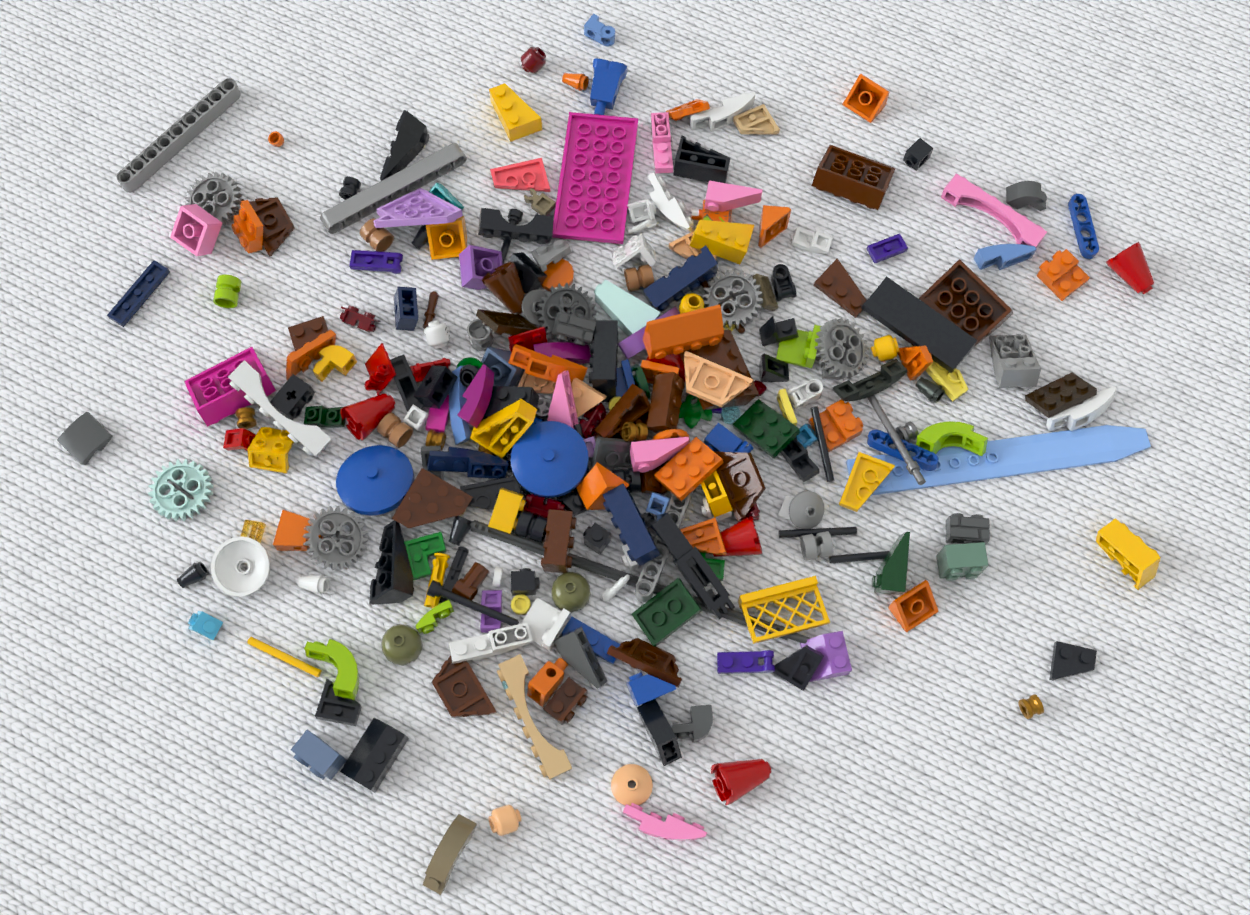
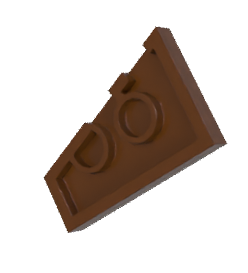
[814,258,866,318]

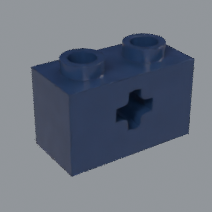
[394,286,419,331]

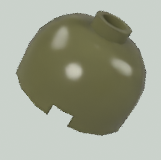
[551,572,591,613]
[381,624,423,666]

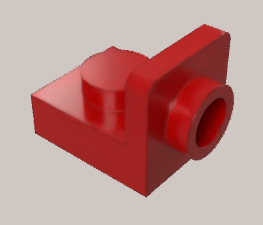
[223,428,256,451]

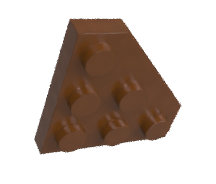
[392,468,473,528]

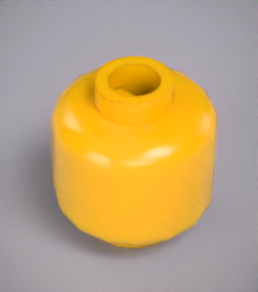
[679,293,704,314]
[871,335,900,362]

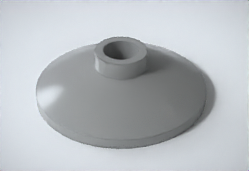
[522,290,556,326]
[789,491,824,529]

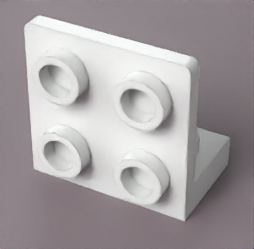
[612,234,656,268]
[521,598,571,652]

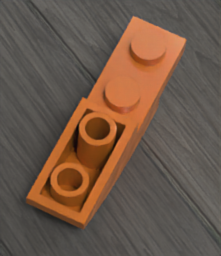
[508,344,588,383]

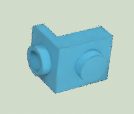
[188,611,223,640]

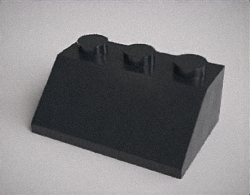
[340,718,409,793]

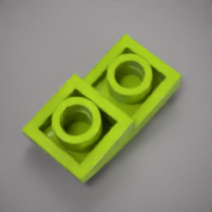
[415,600,454,634]

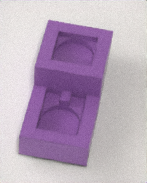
[480,590,502,633]

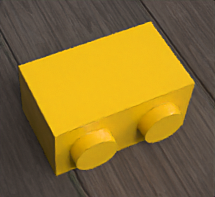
[701,470,732,518]
[488,488,526,534]

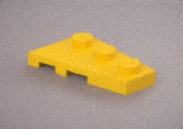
[839,452,895,512]

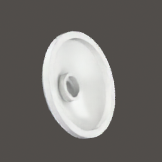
[211,537,270,596]

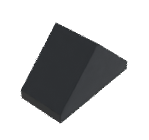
[759,353,789,382]

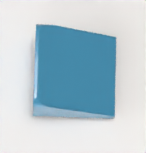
[797,424,818,449]

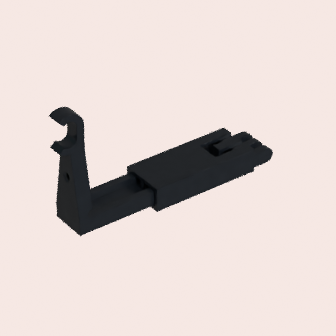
[641,512,735,620]

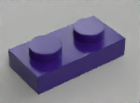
[867,233,908,264]

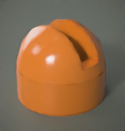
[268,131,284,147]

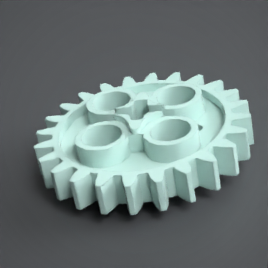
[148,459,214,521]

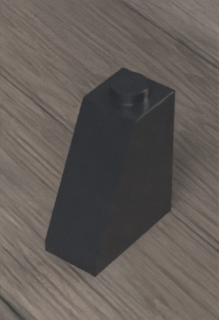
[637,699,682,766]

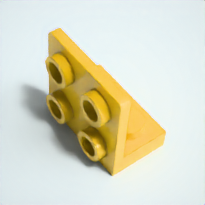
[247,427,294,473]

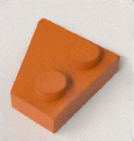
[666,99,710,121]
[897,345,933,381]
[680,518,727,555]

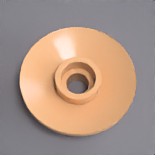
[611,764,653,806]

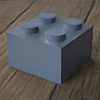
[291,729,347,780]

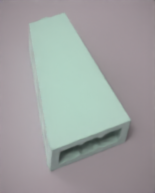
[594,279,661,336]

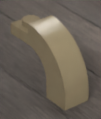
[422,814,477,895]

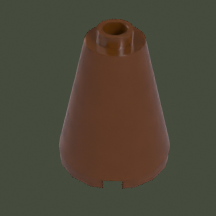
[481,261,525,315]

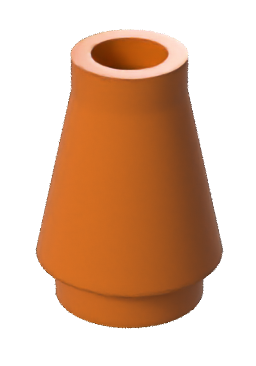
[562,73,589,91]

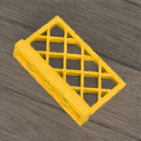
[738,576,830,644]

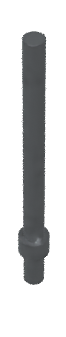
[868,395,926,485]

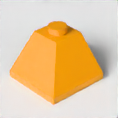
[426,216,467,260]

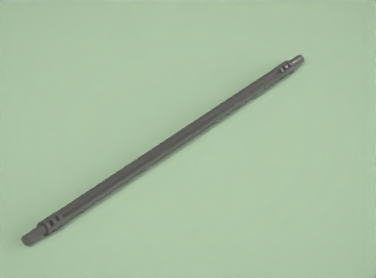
[454,516,810,644]

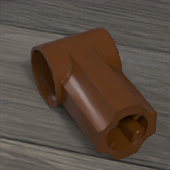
[452,562,490,600]

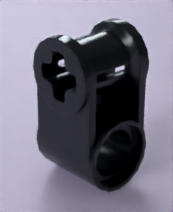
[771,264,796,302]

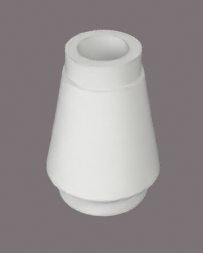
[298,575,330,594]

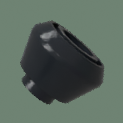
[459,364,480,388]

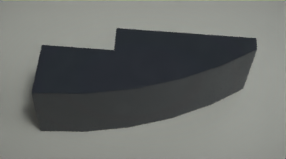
[390,354,424,412]

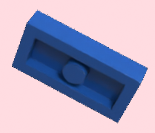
[616,359,635,397]

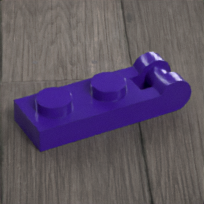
[350,250,403,274]
[717,650,775,674]

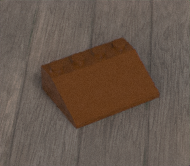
[811,145,896,210]
[919,259,1013,348]
[679,329,759,410]

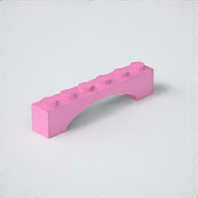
[941,173,1047,248]

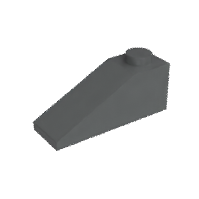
[554,626,607,689]

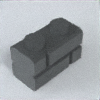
[552,311,596,346]
[946,513,990,545]

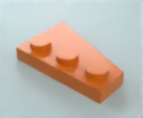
[286,330,336,381]

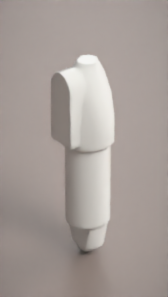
[627,218,658,235]
[601,574,630,602]

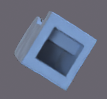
[584,13,615,46]
[646,492,671,515]

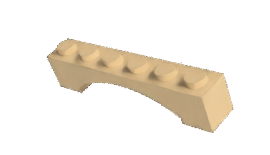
[497,654,572,780]

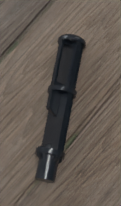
[439,546,469,604]

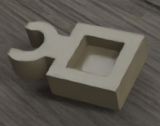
[524,188,556,216]

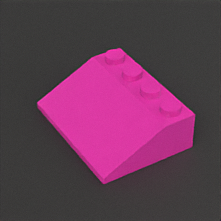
[184,347,276,427]

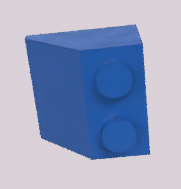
[626,672,676,706]

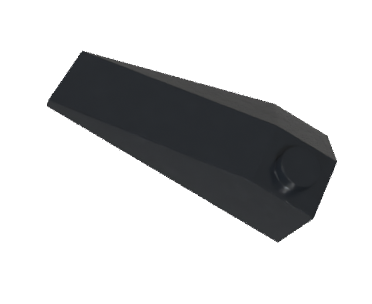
[380,110,429,181]
[369,520,414,605]

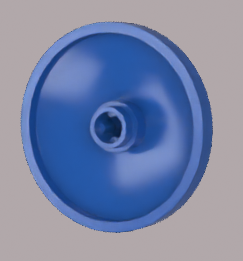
[511,421,589,498]
[336,445,414,516]

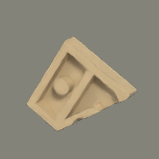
[733,104,780,134]

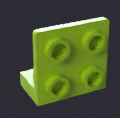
[776,325,821,369]

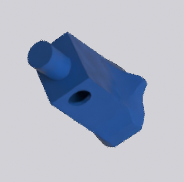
[590,58,628,115]

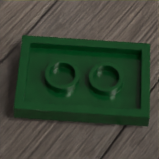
[732,399,800,458]
[632,578,703,647]

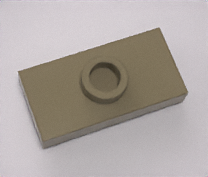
[752,274,778,311]

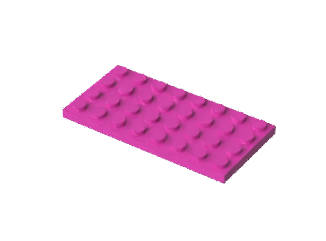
[552,112,638,244]

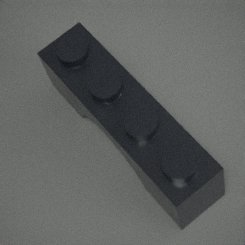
[478,208,554,244]

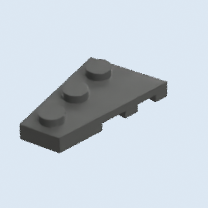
[589,437,636,471]

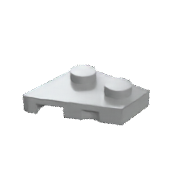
[531,239,572,272]

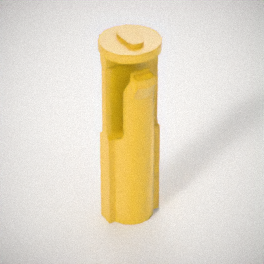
[424,553,450,608]

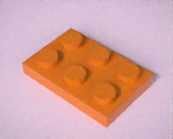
[654,437,724,501]

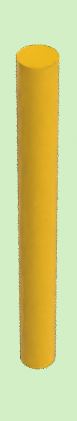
[247,637,322,678]

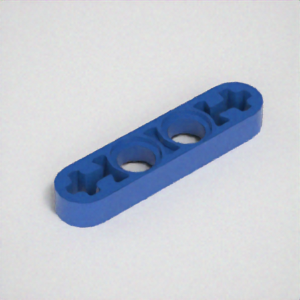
[1068,194,1099,259]
[867,430,939,471]

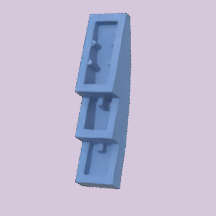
[449,366,471,445]

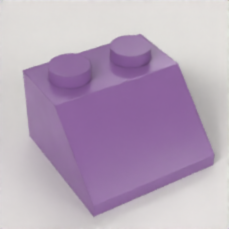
[459,245,503,290]
[800,631,852,682]

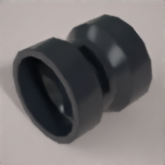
[339,176,361,200]

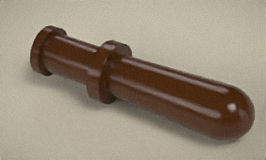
[423,291,439,329]

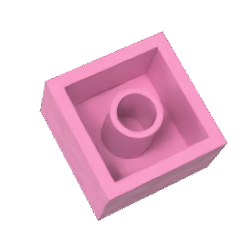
[170,204,222,256]

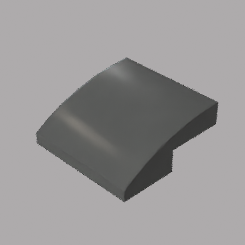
[57,412,113,465]

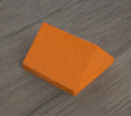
[842,73,890,123]
[758,205,791,248]
[576,462,629,510]
[888,580,939,632]

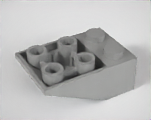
[989,334,1041,388]

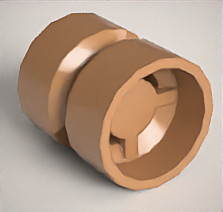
[359,218,394,252]
[624,264,654,292]
[377,412,414,448]

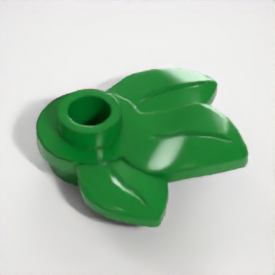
[679,394,712,429]

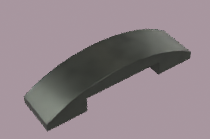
[833,359,907,401]

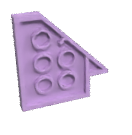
[373,188,463,228]

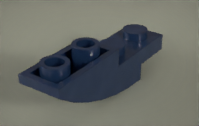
[427,447,509,479]

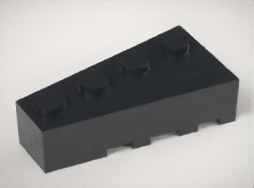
[589,320,618,402]

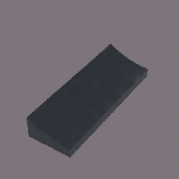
[861,276,977,373]

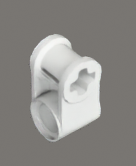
[787,379,823,411]

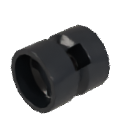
[612,468,641,493]
[515,510,548,543]

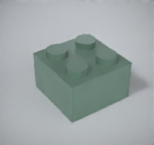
[936,542,989,581]

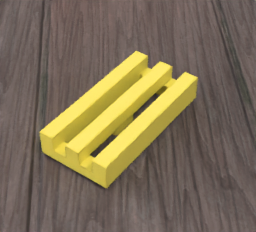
[777,389,797,426]

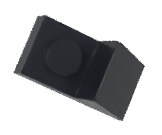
[759,316,799,346]

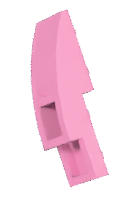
[651,112,673,173]
[623,803,707,841]

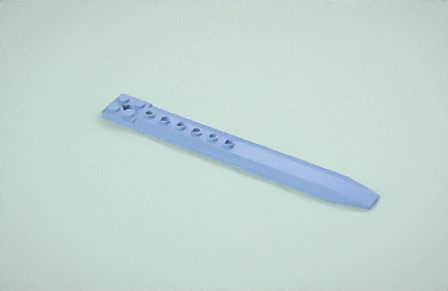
[846,425,1151,496]

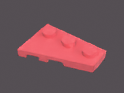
[490,158,550,192]

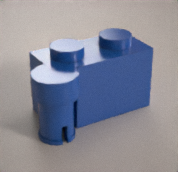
[704,422,754,453]

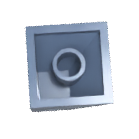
[481,346,525,387]

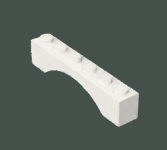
[228,361,332,457]

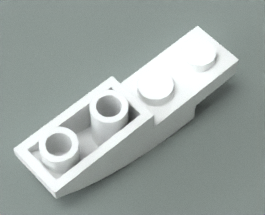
[690,92,755,132]
[648,172,695,233]
[1046,386,1116,431]
[448,622,533,664]

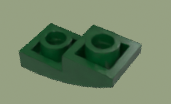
[304,405,346,428]

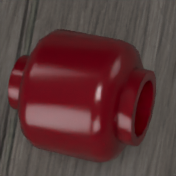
[521,47,546,73]

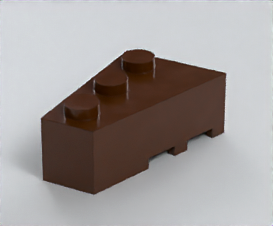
[595,384,650,439]
[541,509,577,573]

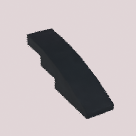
[774,410,820,482]

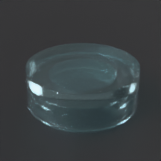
[721,406,740,424]

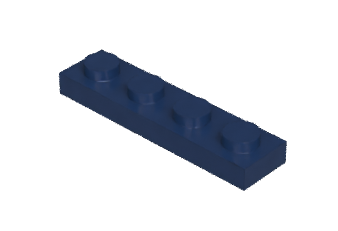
[107,260,170,327]

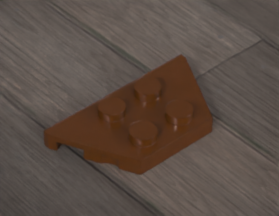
[240,197,295,257]
[715,452,766,521]
[607,638,682,688]
[432,655,497,718]

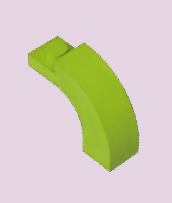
[916,421,988,456]
[304,639,359,700]

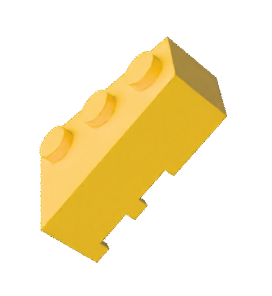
[489,83,542,142]
[689,220,754,265]
[470,399,537,458]
[1096,518,1161,590]

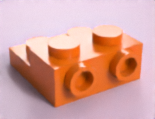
[232,200,263,254]
[1037,249,1090,301]
[808,399,863,452]

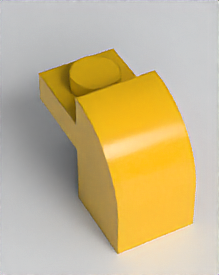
[312,345,357,382]

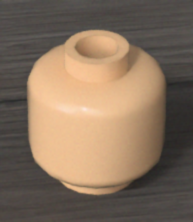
[489,805,521,836]

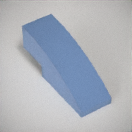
[974,244,1037,270]

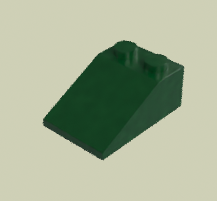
[872,532,910,595]

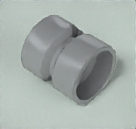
[467,318,494,351]
[800,531,834,561]

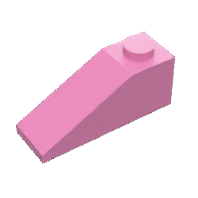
[704,181,763,212]
[547,370,579,429]
[630,437,689,473]

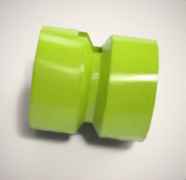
[213,274,242,308]

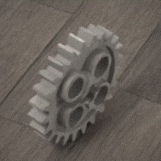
[185,172,242,226]
[703,270,763,329]
[815,318,869,379]
[303,506,368,570]

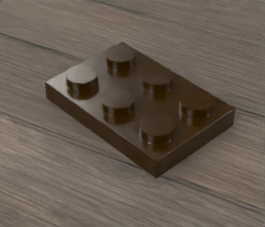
[476,309,537,336]
[1025,372,1097,418]

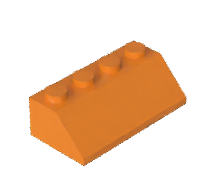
[642,304,724,359]

